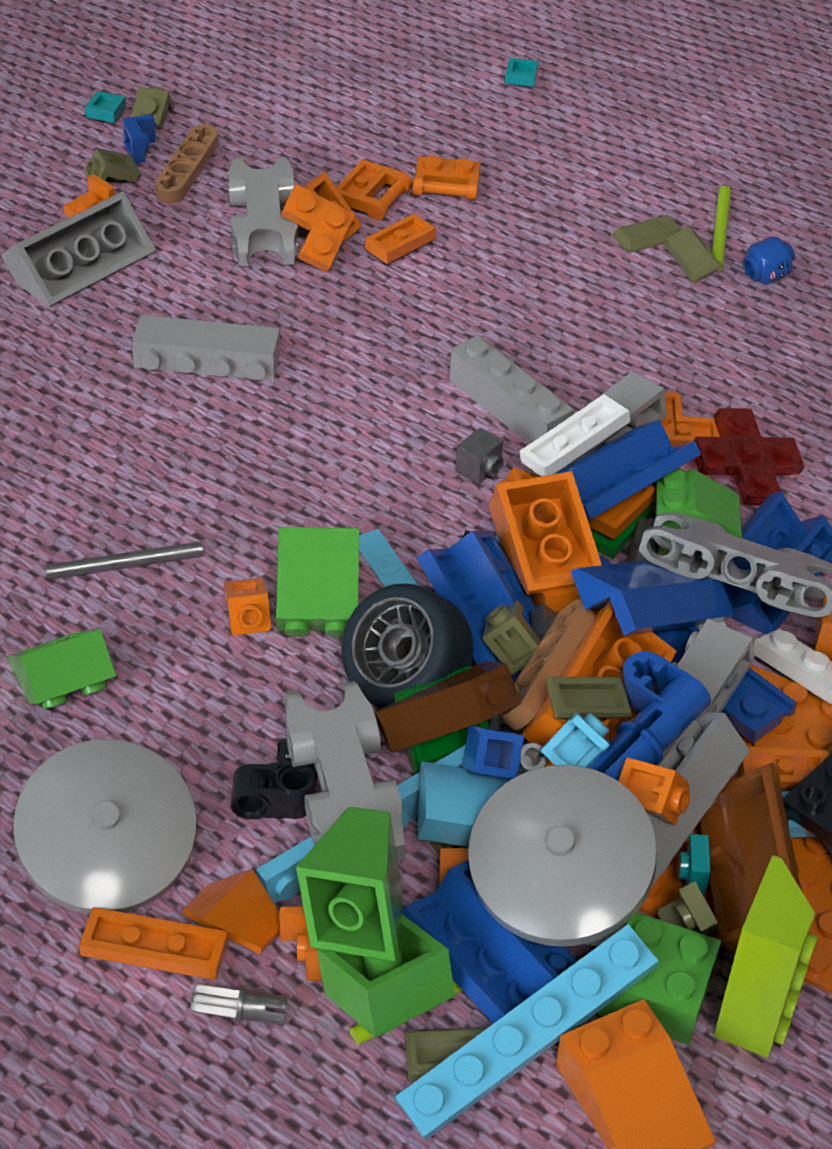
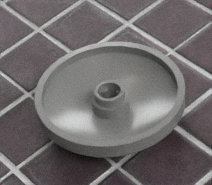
[14,739,196,915]
[468,765,657,947]

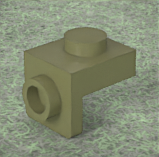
[131,86,174,130]

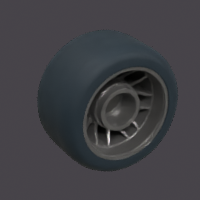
[341,583,473,707]

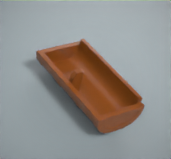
[700,762,802,952]

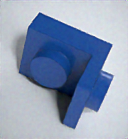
[122,114,155,164]

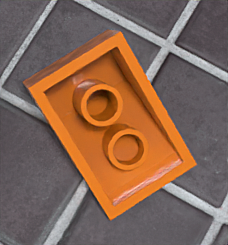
[489,471,602,595]
[556,999,716,1149]

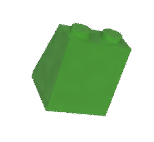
[276,527,359,637]
[296,806,402,962]

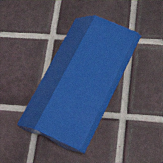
[555,420,701,520]
[721,491,832,635]
[417,531,536,683]
[571,561,734,636]
[402,860,579,1024]

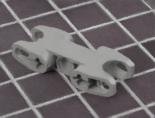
[229,157,298,266]
[639,512,832,617]
[285,681,405,860]

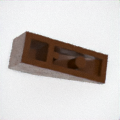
[374,661,522,753]

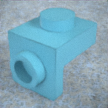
[540,711,610,767]

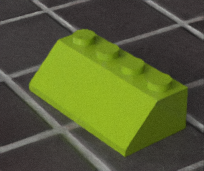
[714,855,818,1058]

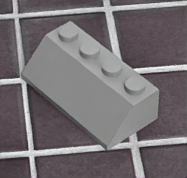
[1,191,156,307]

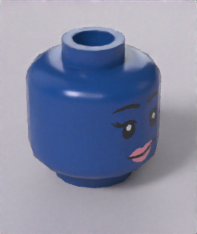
[743,236,795,285]

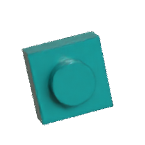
[505,58,539,87]
[85,91,126,123]
[677,834,710,896]

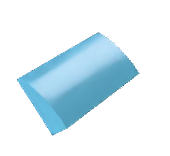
[417,761,512,847]

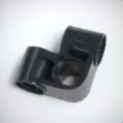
[230,738,318,819]

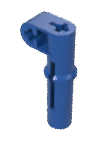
[586,651,711,781]

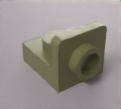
[85,148,140,183]
[482,601,541,675]
[658,881,719,936]

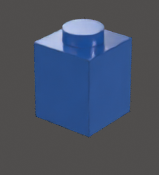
[462,725,524,779]

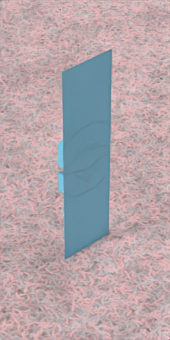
[359,529,418,587]

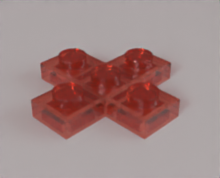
[693,408,805,505]

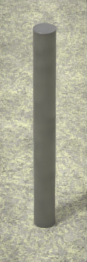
[45,541,204,580]

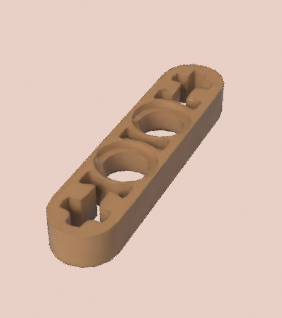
[155,124,219,204]
[498,599,596,730]

